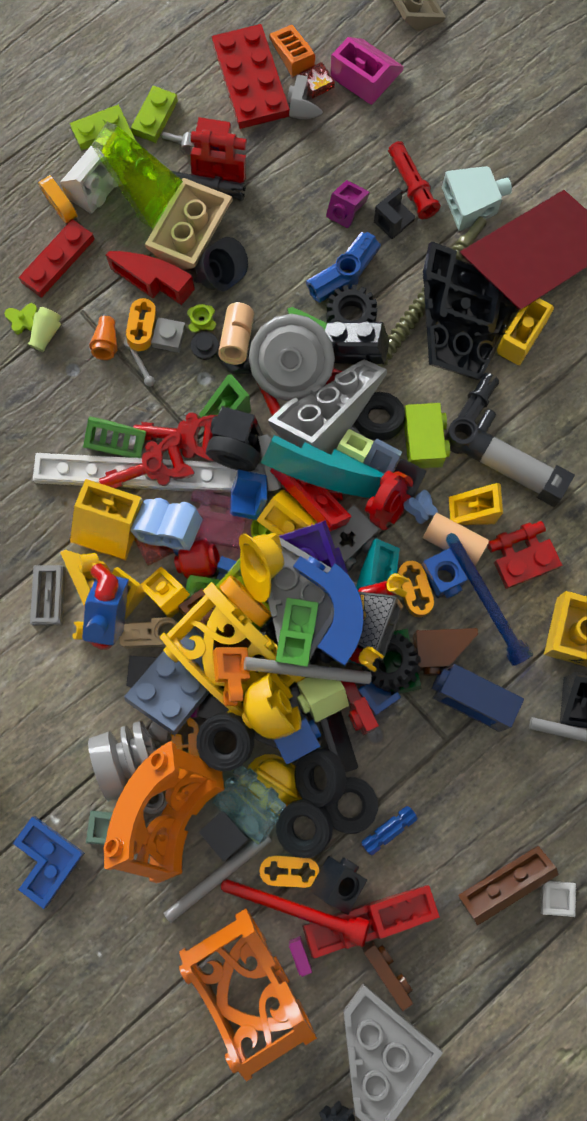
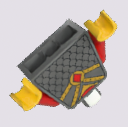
[350,573,409,672]

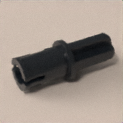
[458,373,499,421]

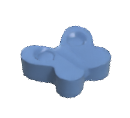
[403,490,438,524]

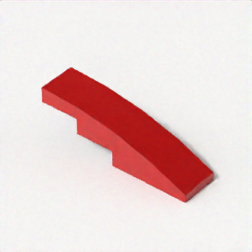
[302,885,440,959]

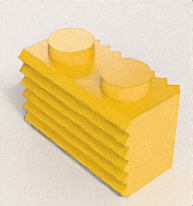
[497,298,554,365]

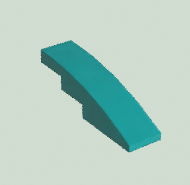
[261,435,384,498]
[348,538,400,666]

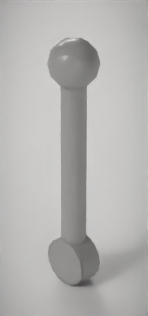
[124,338,155,387]

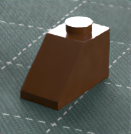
[413,628,478,676]

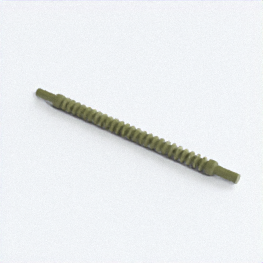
[376,217,487,367]

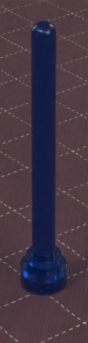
[446,533,534,666]

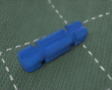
[361,806,418,855]

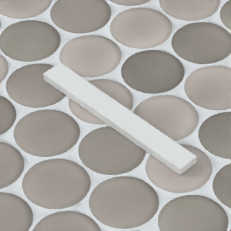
[33,453,265,494]

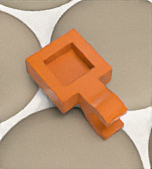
[213,647,250,706]

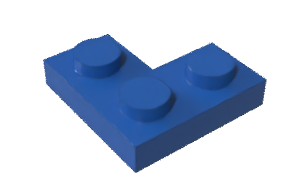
[13,816,85,909]

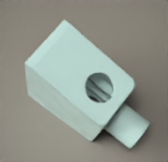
[442,166,512,231]

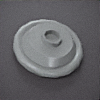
[249,314,335,401]

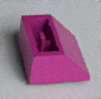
[330,37,404,105]

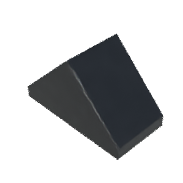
[560,672,587,728]

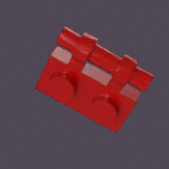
[190,130,247,183]
[487,521,563,589]

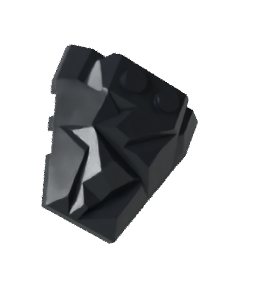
[423,242,519,380]

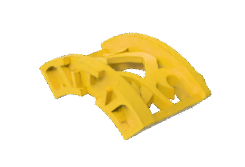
[160,582,305,717]

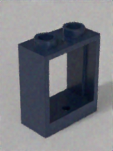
[431,664,524,732]

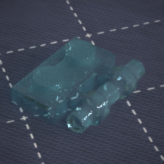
[213,765,286,845]

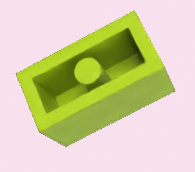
[404,403,450,468]

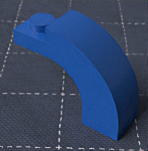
[293,556,363,667]

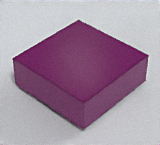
[289,936,312,977]

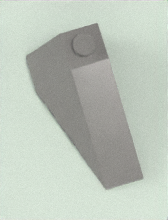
[268,359,387,455]

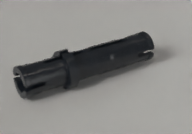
[163,169,246,201]

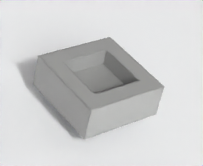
[151,317,186,353]

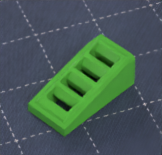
[83,416,146,458]

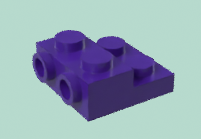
[279,520,349,576]

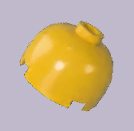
[242,673,302,739]

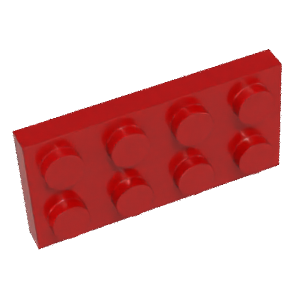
[212,24,290,129]

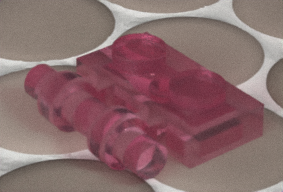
[191,489,246,549]

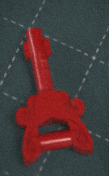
[133,413,218,461]
[99,431,195,489]

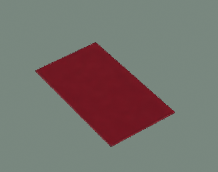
[459,190,587,310]

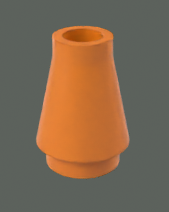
[89,316,118,360]

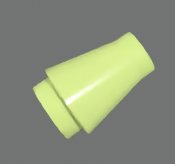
[28,307,61,352]

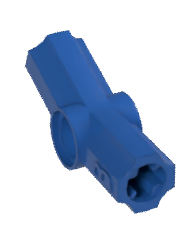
[306,232,381,303]

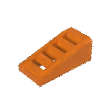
[269,25,315,77]

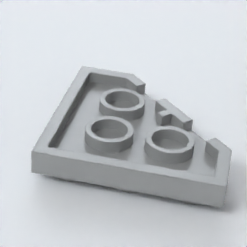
[268,538,356,661]
[343,983,443,1121]

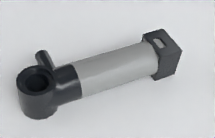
[445,409,575,507]

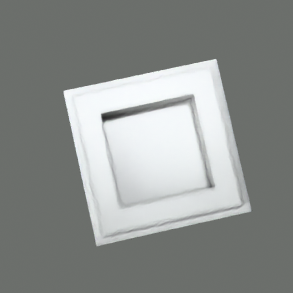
[541,881,576,917]

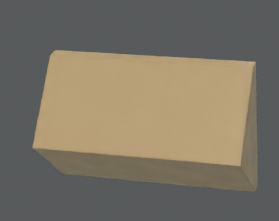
[145,178,233,270]

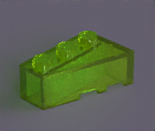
[91,121,183,227]

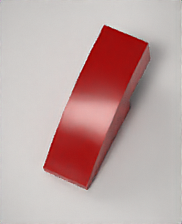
[106,251,195,306]

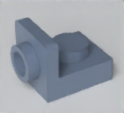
[364,439,403,473]

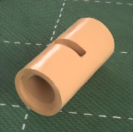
[218,302,254,365]
[423,512,489,566]

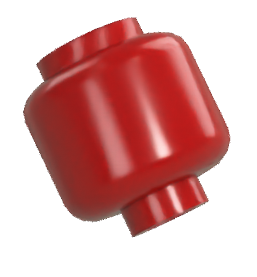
[174,539,220,579]

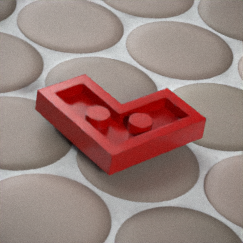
[341,681,378,735]

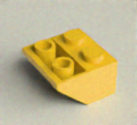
[70,479,143,561]

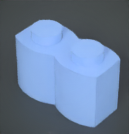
[130,498,203,550]

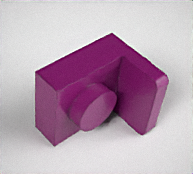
[326,180,370,228]

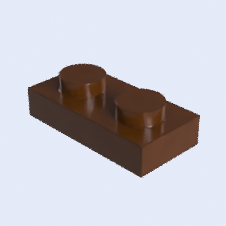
[362,941,413,1012]

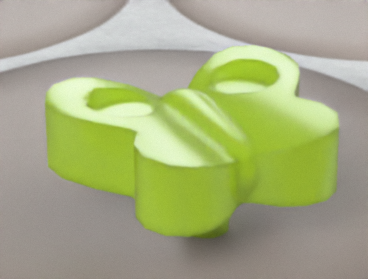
[4,303,38,335]

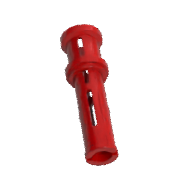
[388,141,441,220]

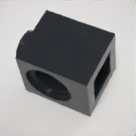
[309,856,367,915]

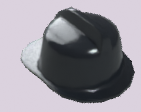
[194,237,248,292]

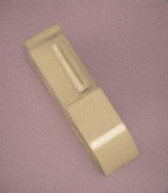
[120,617,177,649]

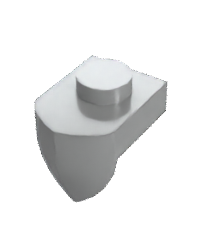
[288,75,323,120]

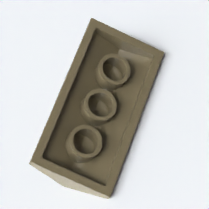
[393,0,446,32]

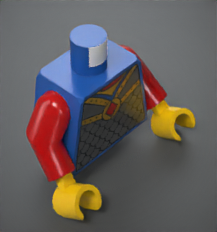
[72,553,129,650]

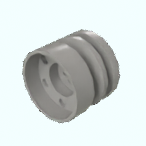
[88,721,157,802]

